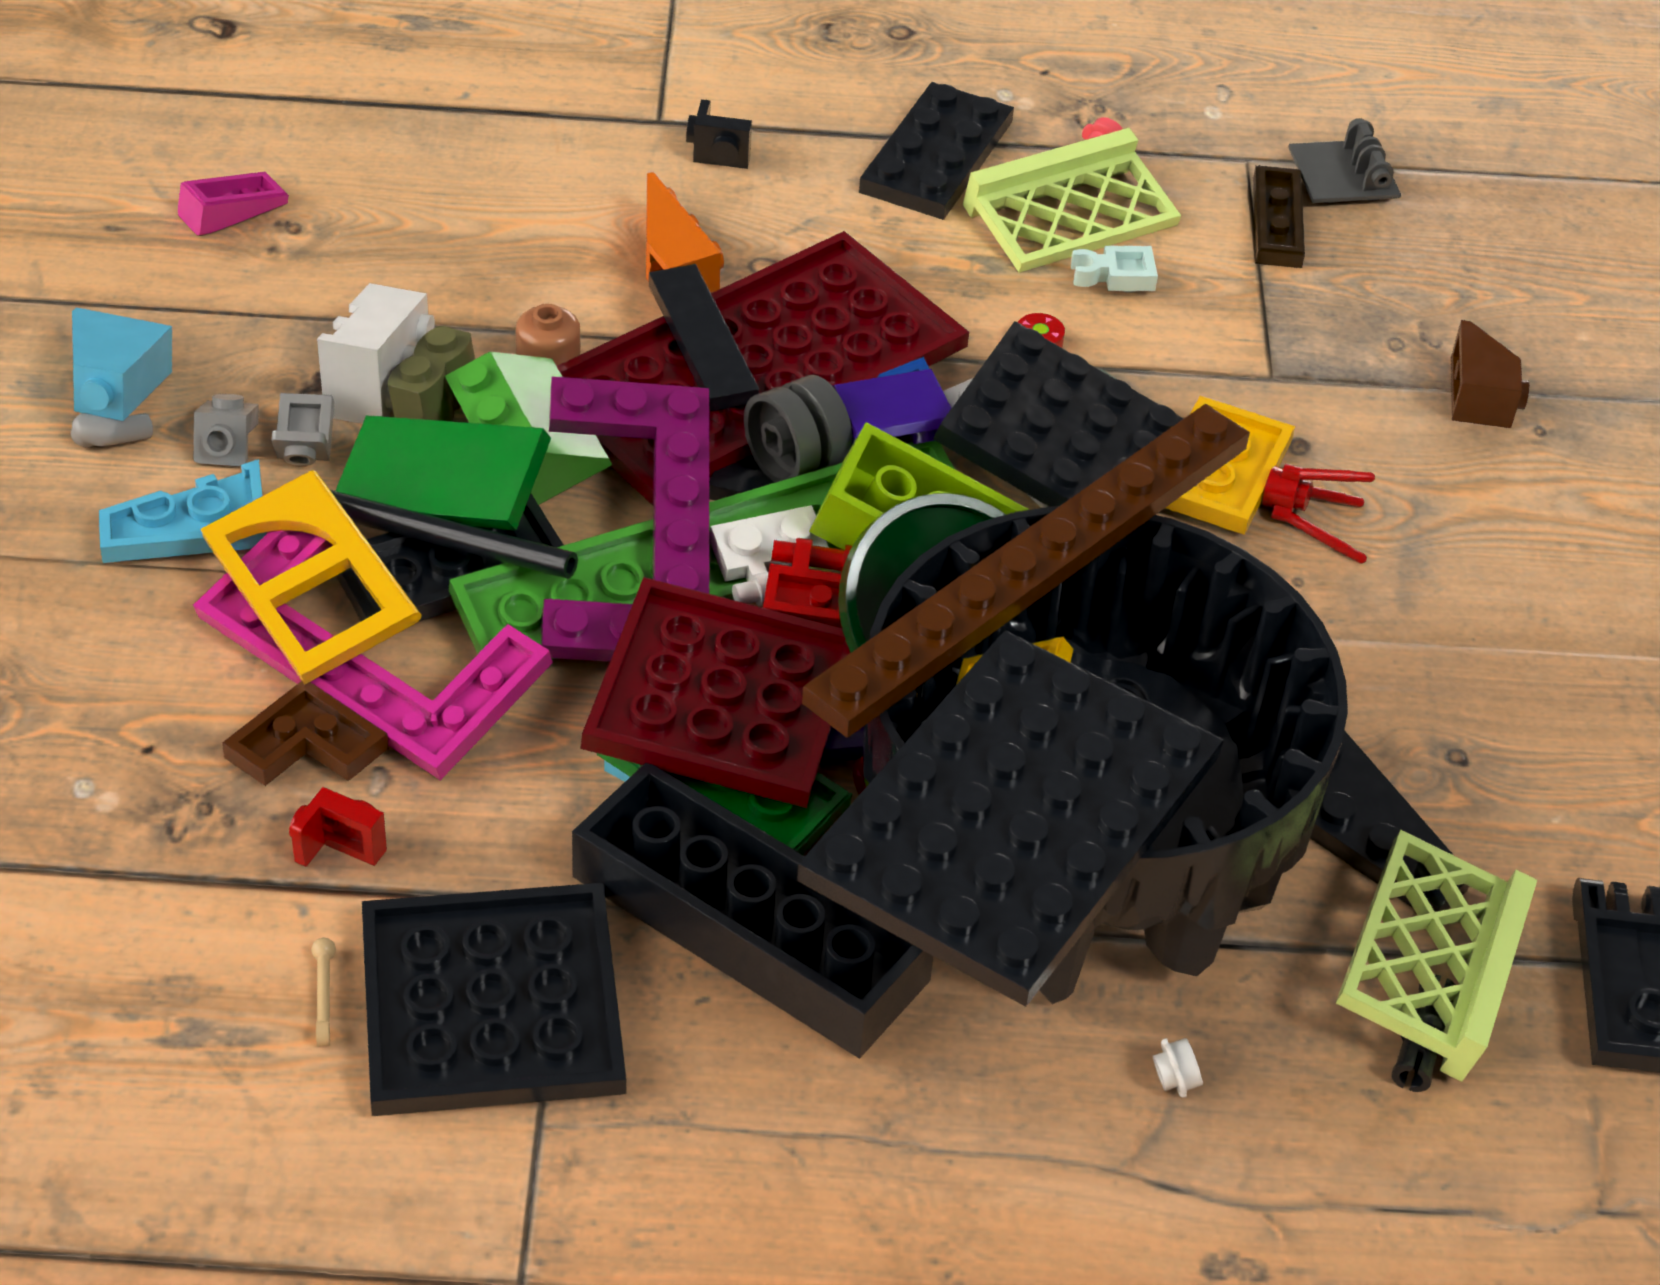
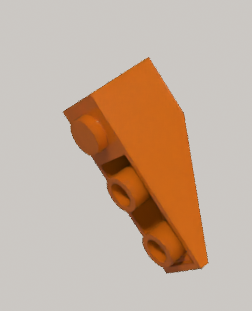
[646,172,724,293]

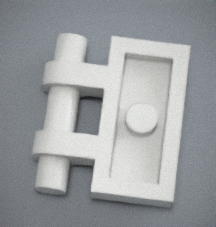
[709,505,841,606]

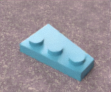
[99,459,266,563]

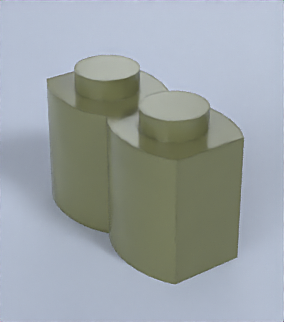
[388,326,475,421]

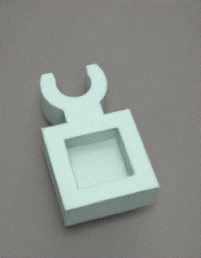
[1070,246,1158,292]

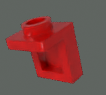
[289,787,387,867]

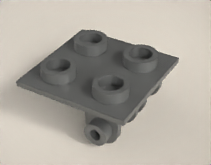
[1288,118,1401,203]

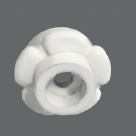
[1153,1038,1203,1098]

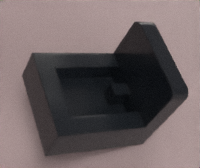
[686,99,752,169]

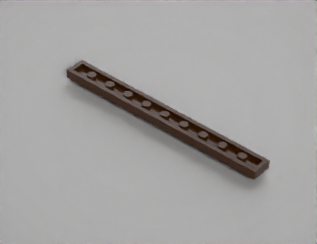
[802,404,1250,738]

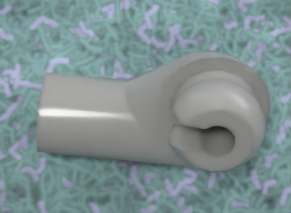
[71,413,153,448]

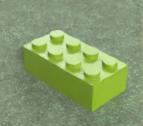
[809,422,1030,550]

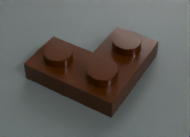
[222,681,389,786]

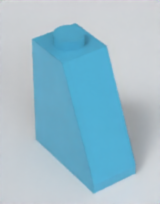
[72,307,172,421]

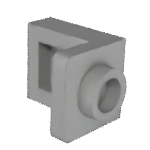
[271,393,335,466]
[193,394,259,466]

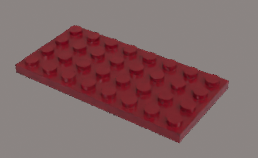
[557,231,969,506]

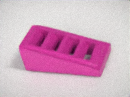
[178,172,289,236]

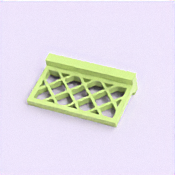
[963,128,1181,273]
[1336,830,1537,1082]

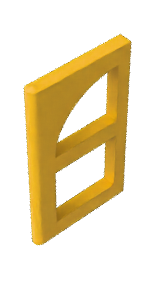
[200,470,422,685]

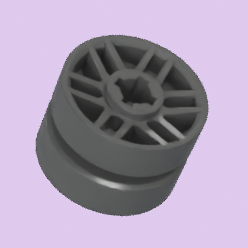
[744,375,853,483]

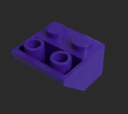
[832,369,952,445]

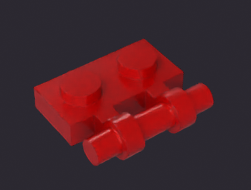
[763,538,852,628]

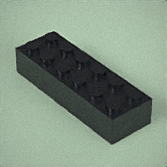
[572,763,934,1059]

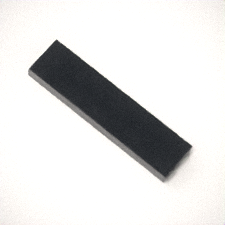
[649,264,759,412]

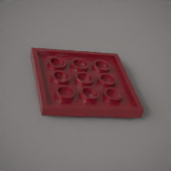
[580,577,851,808]

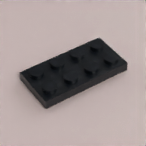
[859,82,1014,220]
[336,493,564,621]

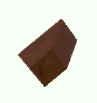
[1451,320,1530,428]

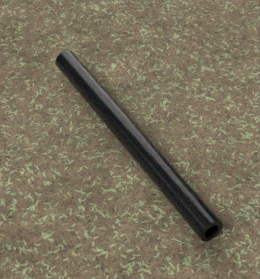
[331,490,578,579]

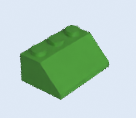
[445,351,612,505]

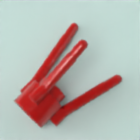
[1262,463,1375,564]

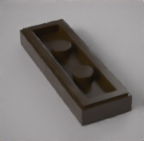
[1253,165,1305,268]

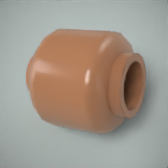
[515,304,581,366]

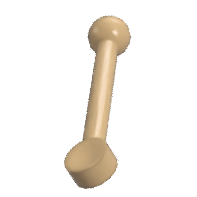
[311,937,336,1046]

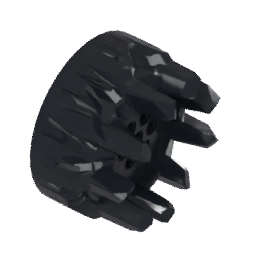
[863,506,1348,1004]

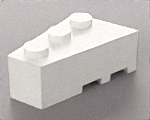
[317,283,435,424]

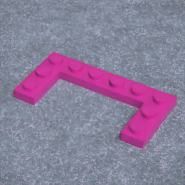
[193,530,553,781]

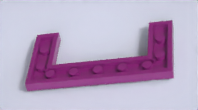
[541,376,709,662]

